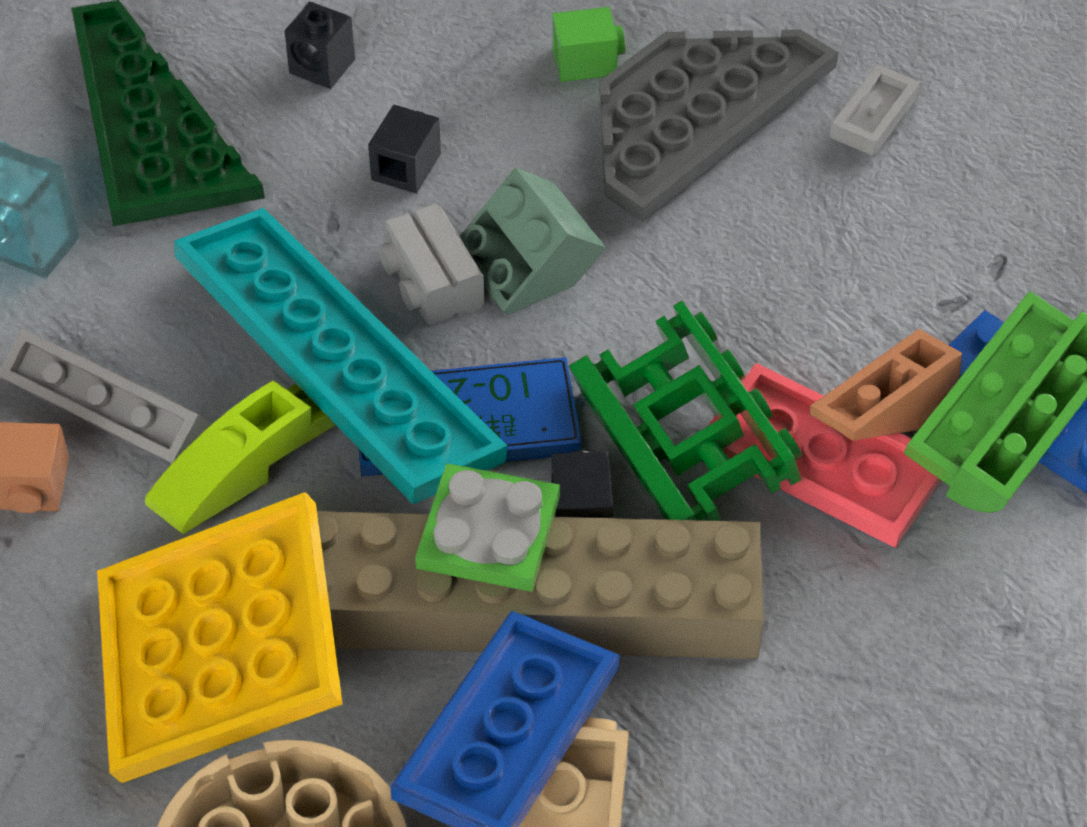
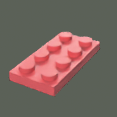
[707,363,942,548]

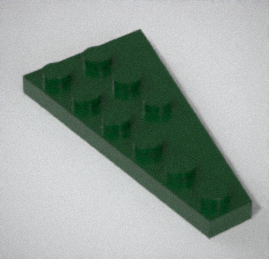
[71,0,265,226]

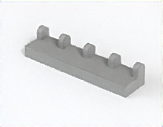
[0,328,212,463]

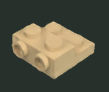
[519,718,629,827]

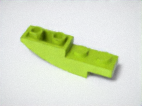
[145,380,336,534]

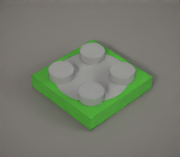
[415,463,560,592]

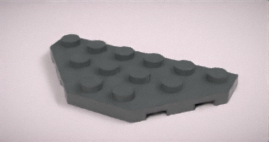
[599,29,839,222]

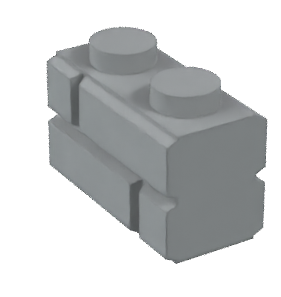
[379,203,484,327]

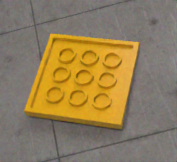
[97,492,342,783]

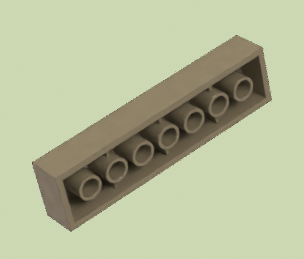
[317,511,764,659]

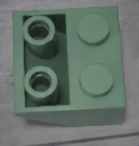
[459,167,606,314]

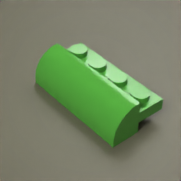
[903,290,1087,513]

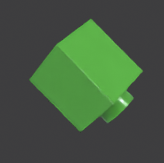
[552,7,625,82]

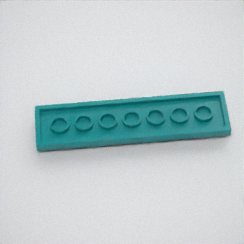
[174,207,507,505]

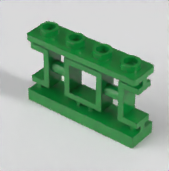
[569,300,802,521]

